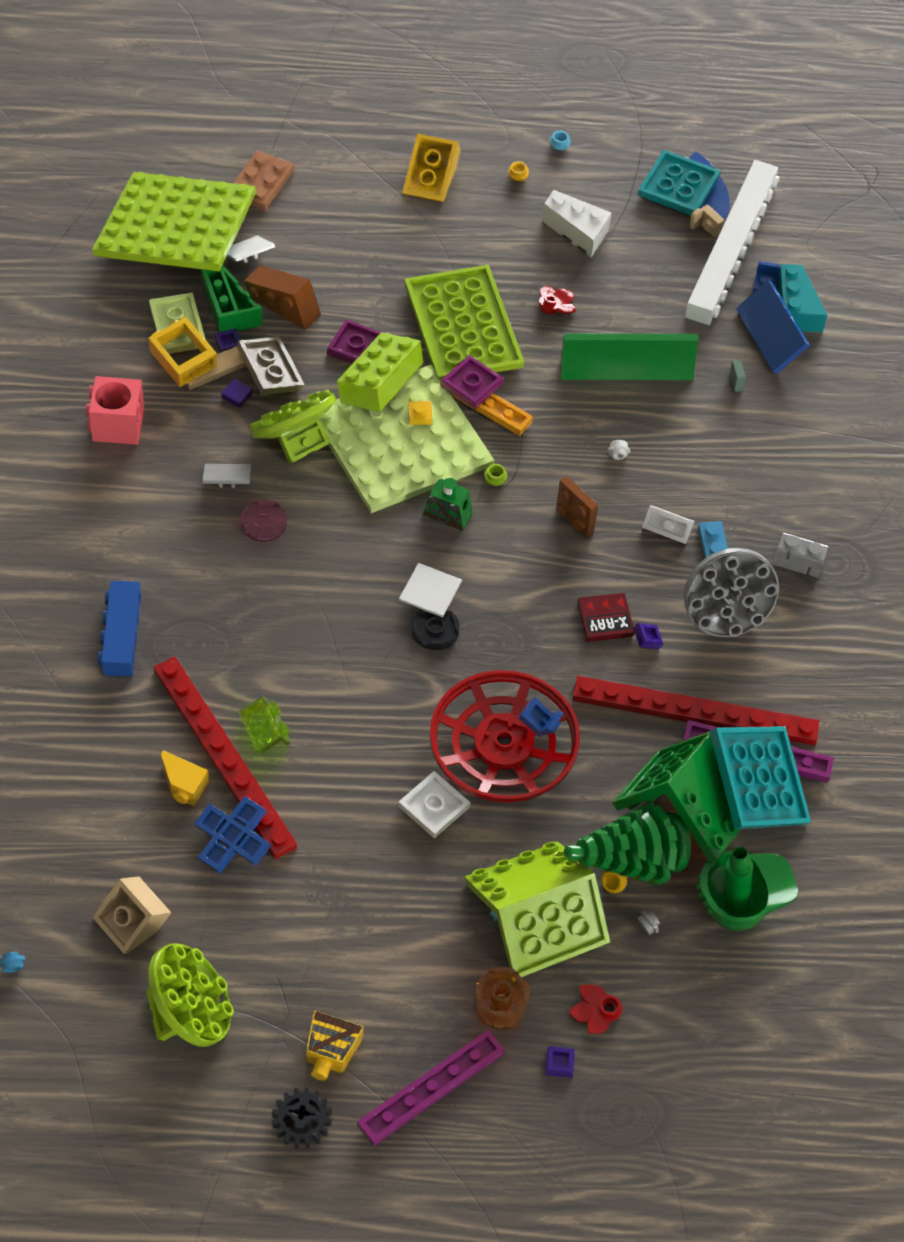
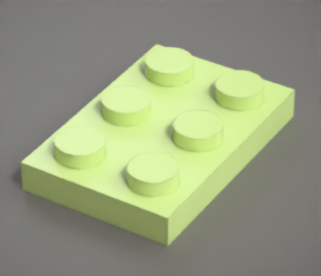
[149,292,206,354]

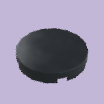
[412,609,460,650]

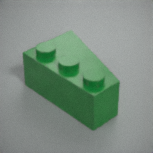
[201,265,263,332]

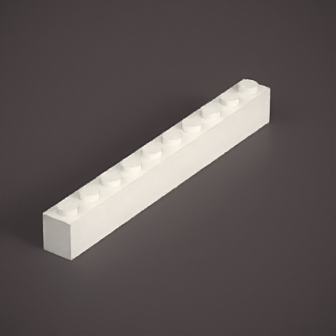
[685,160,780,326]

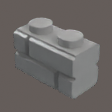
[773,533,828,578]

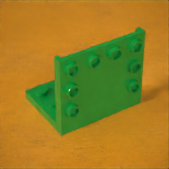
[612,732,741,862]

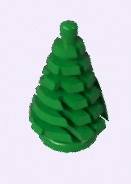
[564,803,691,885]

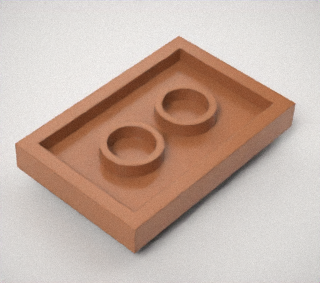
[233,150,294,211]

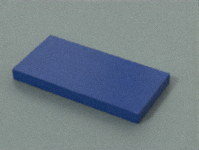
[736,280,810,374]

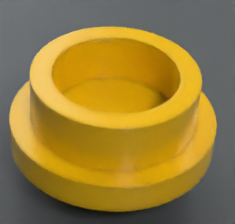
[508,161,529,181]
[601,871,627,894]

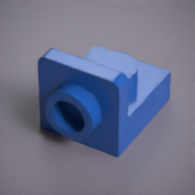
[753,261,780,293]

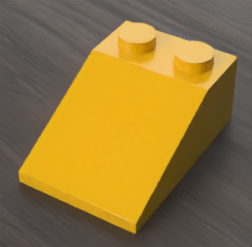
[402,133,461,202]

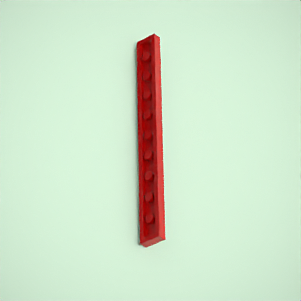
[153,656,297,859]
[572,675,820,746]

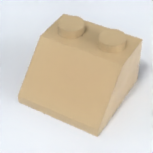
[92,877,171,954]

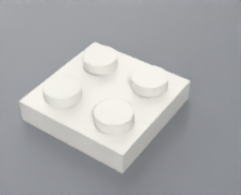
[398,771,470,839]

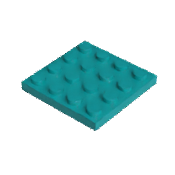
[709,726,811,830]

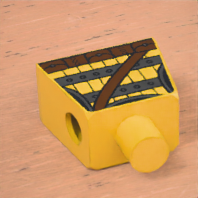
[306,1011,364,1081]

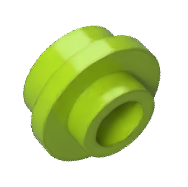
[484,464,507,486]

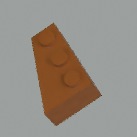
[244,265,321,330]

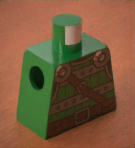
[423,478,473,531]

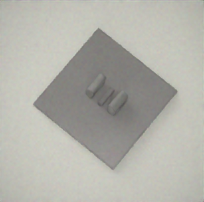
[202,464,251,488]

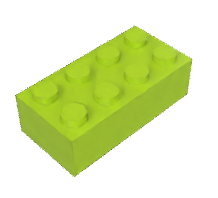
[337,332,423,412]

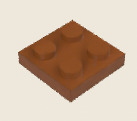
[556,476,598,537]

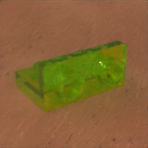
[239,696,291,754]

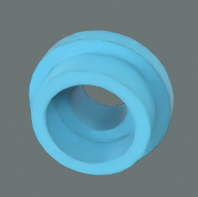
[550,131,570,150]

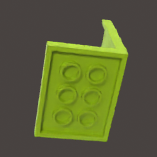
[465,841,610,980]

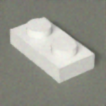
[642,505,695,544]

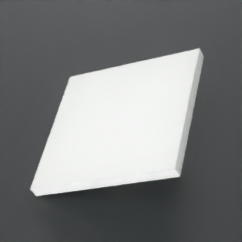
[226,236,275,263]
[399,563,462,617]

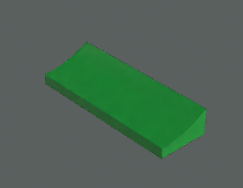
[560,333,699,380]

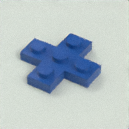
[194,796,271,873]

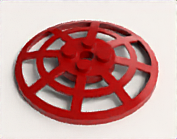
[430,670,580,803]

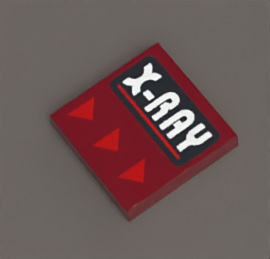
[577,593,635,642]

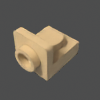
[689,204,724,238]

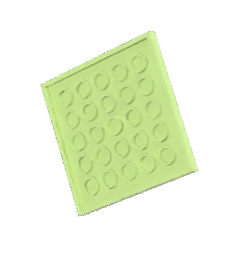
[320,365,494,513]

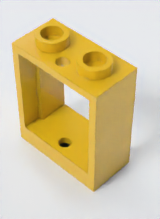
[148,317,217,387]

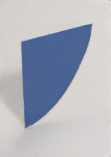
[688,151,730,220]

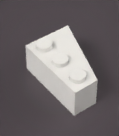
[542,190,611,258]

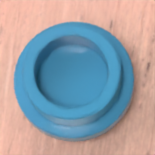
[0,952,25,973]

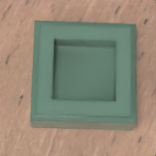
[729,360,746,392]

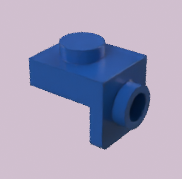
[518,697,563,737]

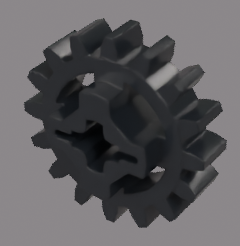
[272,1087,332,1149]

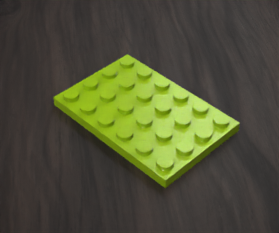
[404,265,524,380]

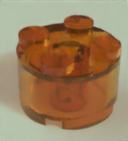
[474,967,530,1030]

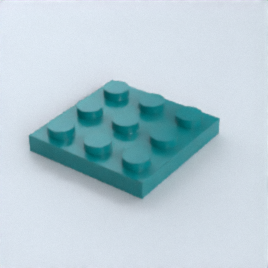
[638,149,721,215]

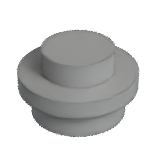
[637,910,660,935]

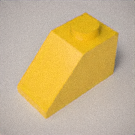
[161,750,209,806]

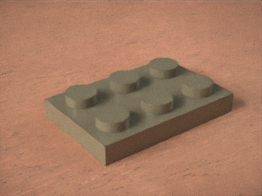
[237,336,304,395]

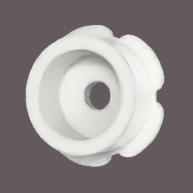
[608,440,630,460]

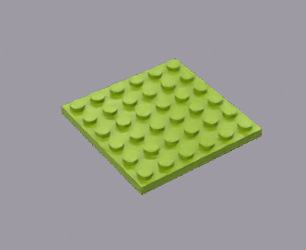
[92,172,256,271]

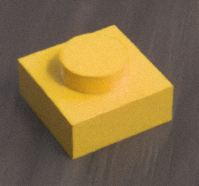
[408,401,432,425]

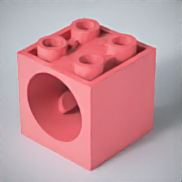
[86,376,144,445]

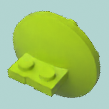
[249,389,336,463]
[146,943,234,1047]

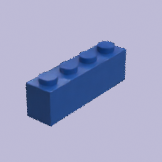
[98,581,142,676]

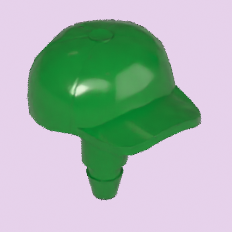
[696,846,798,931]

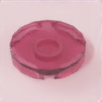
[240,499,287,542]

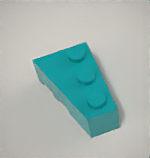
[777,264,828,332]

